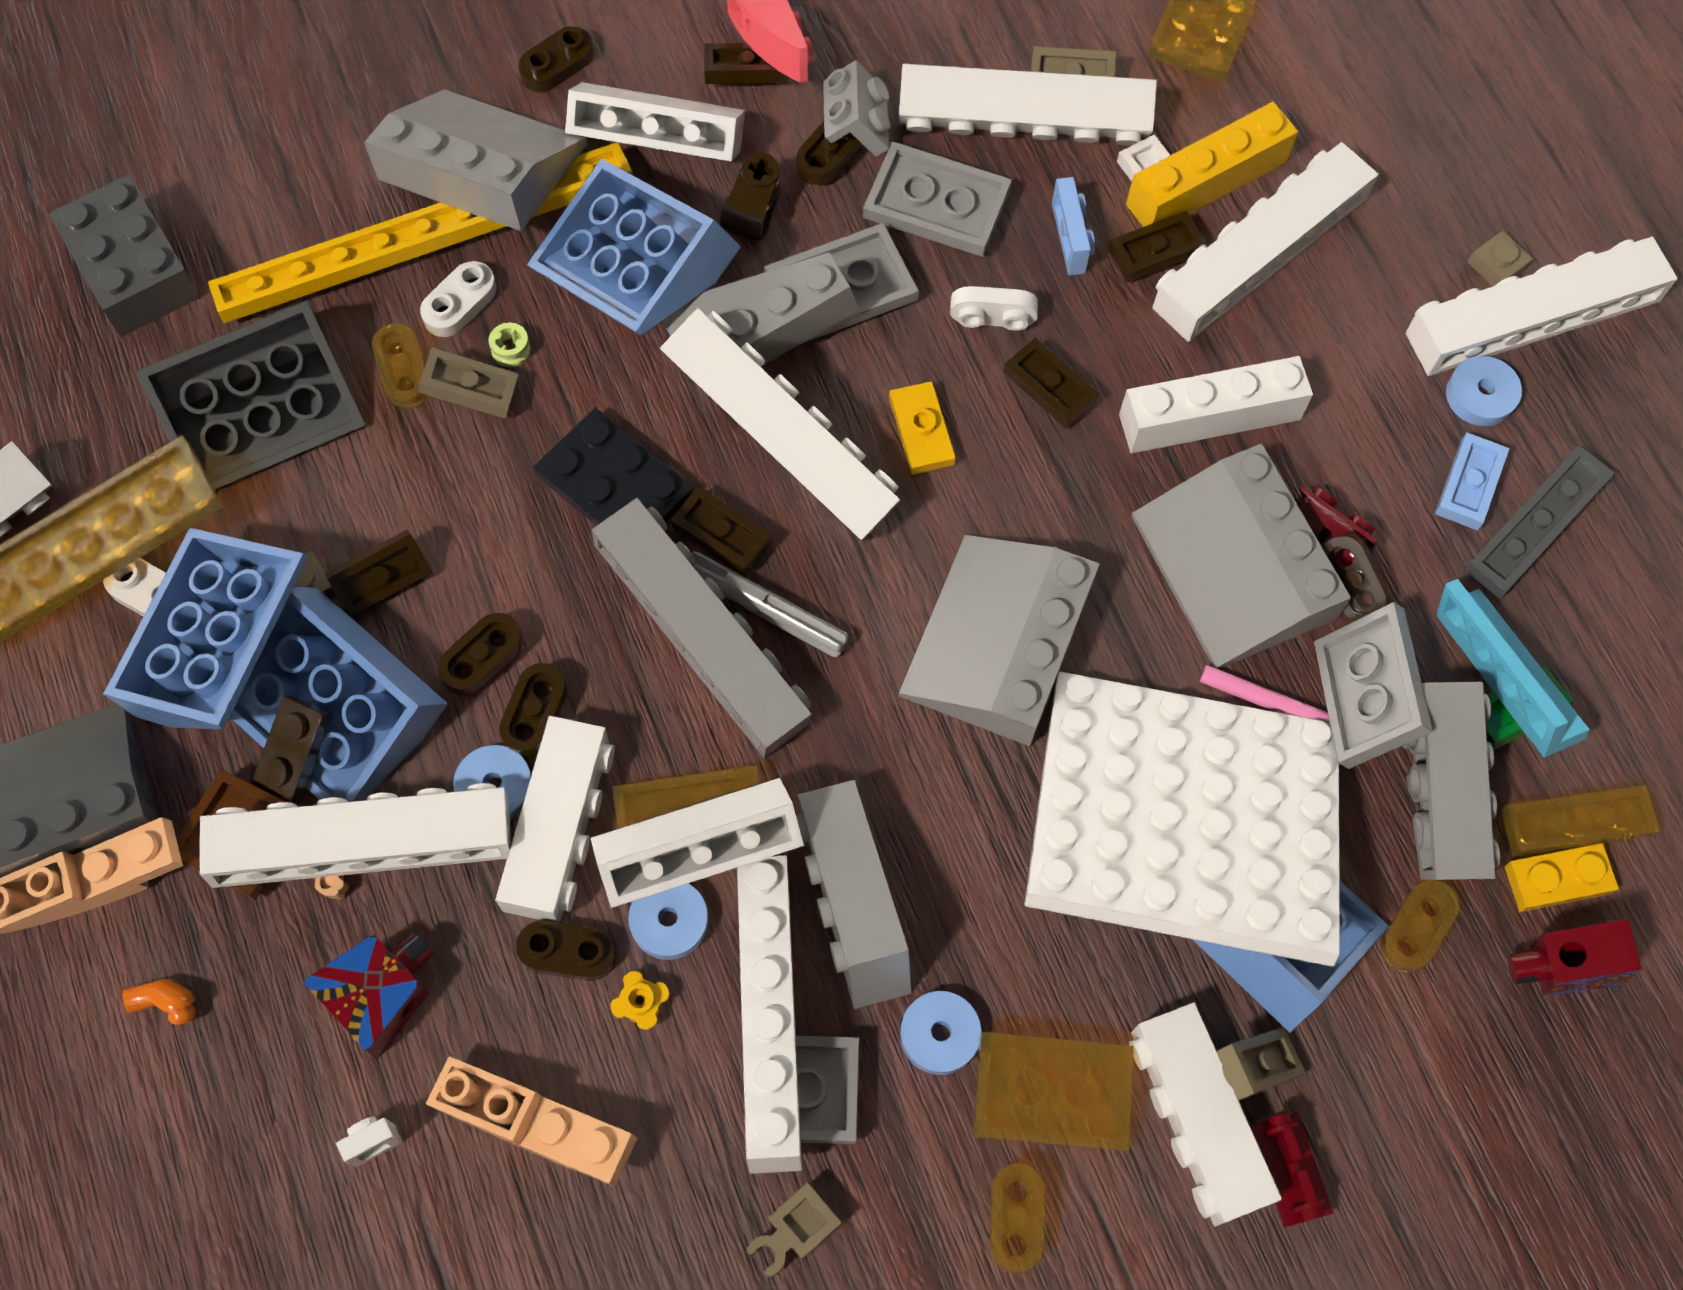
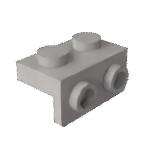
[823,60,890,157]

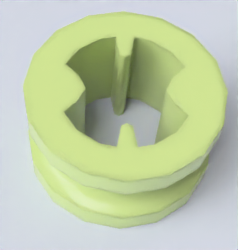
[488,322,531,367]

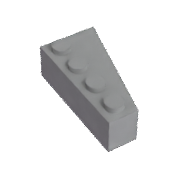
[662,252,860,397]
[1402,682,1500,880]
[796,780,911,1009]

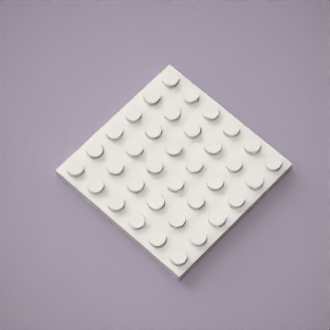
[1024,671,1340,967]

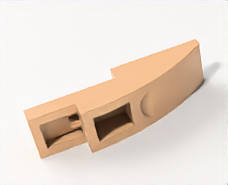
[0,817,183,934]
[426,1056,637,1187]

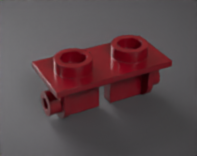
[1294,485,1378,563]
[1249,1112,1334,1228]

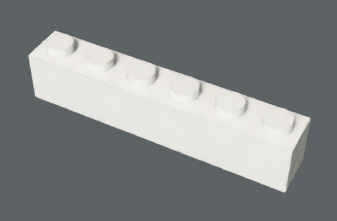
[899,64,1157,146]
[1152,142,1379,342]
[1405,236,1678,376]
[660,308,900,541]
[200,783,511,888]
[737,855,802,1174]

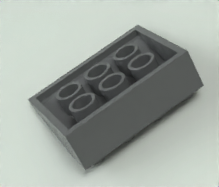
[135,300,365,497]
[0,704,158,878]

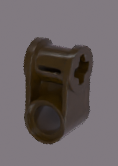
[720,152,780,241]

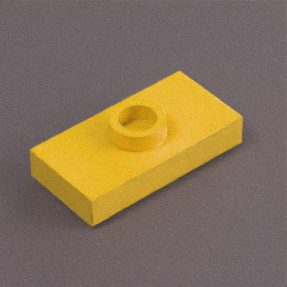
[889,381,956,475]

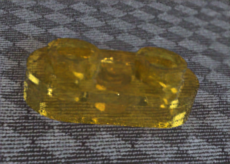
[372,323,428,408]
[1380,880,1459,973]
[989,1163,1045,1273]

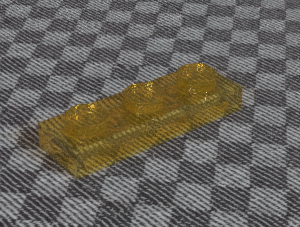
[1500,785,1660,856]

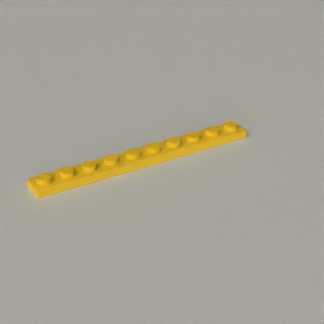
[208,142,633,324]

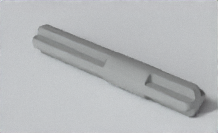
[691,552,849,657]

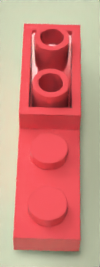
[727,0,814,83]

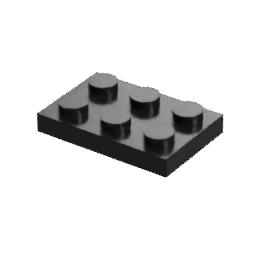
[533,407,694,526]

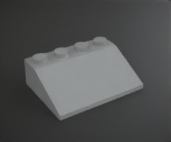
[364,89,587,231]
[1131,443,1351,669]
[898,535,1100,746]

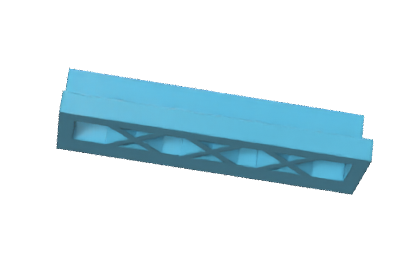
[1436,579,1590,758]

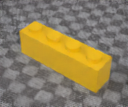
[1126,101,1298,227]

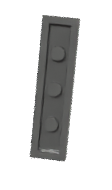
[1464,445,1615,599]

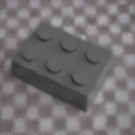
[48,174,200,337]

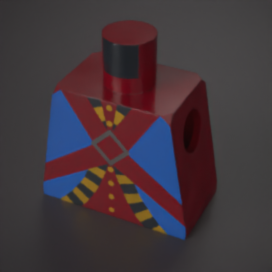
[1508,919,1642,995]
[303,932,435,1059]

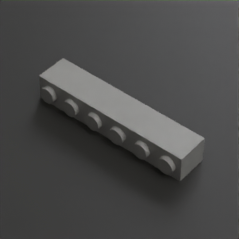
[592,498,812,759]

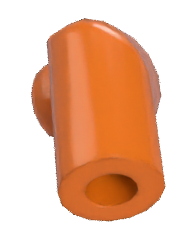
[122,979,196,1025]

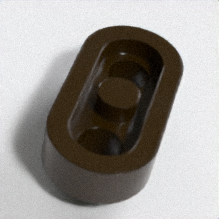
[518,26,594,92]
[797,121,863,185]
[1322,533,1391,621]
[438,613,523,695]
[499,663,567,757]
[516,920,616,981]

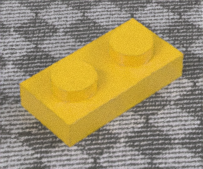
[1504,843,1619,913]

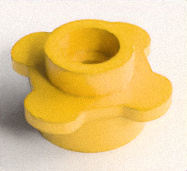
[611,971,669,1030]

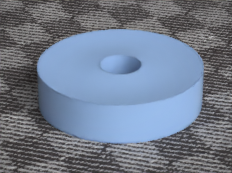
[1446,356,1522,427]
[453,745,532,820]
[628,883,708,960]
[900,991,981,1075]

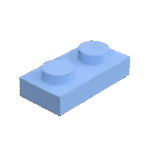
[1052,177,1095,275]
[1435,432,1510,531]

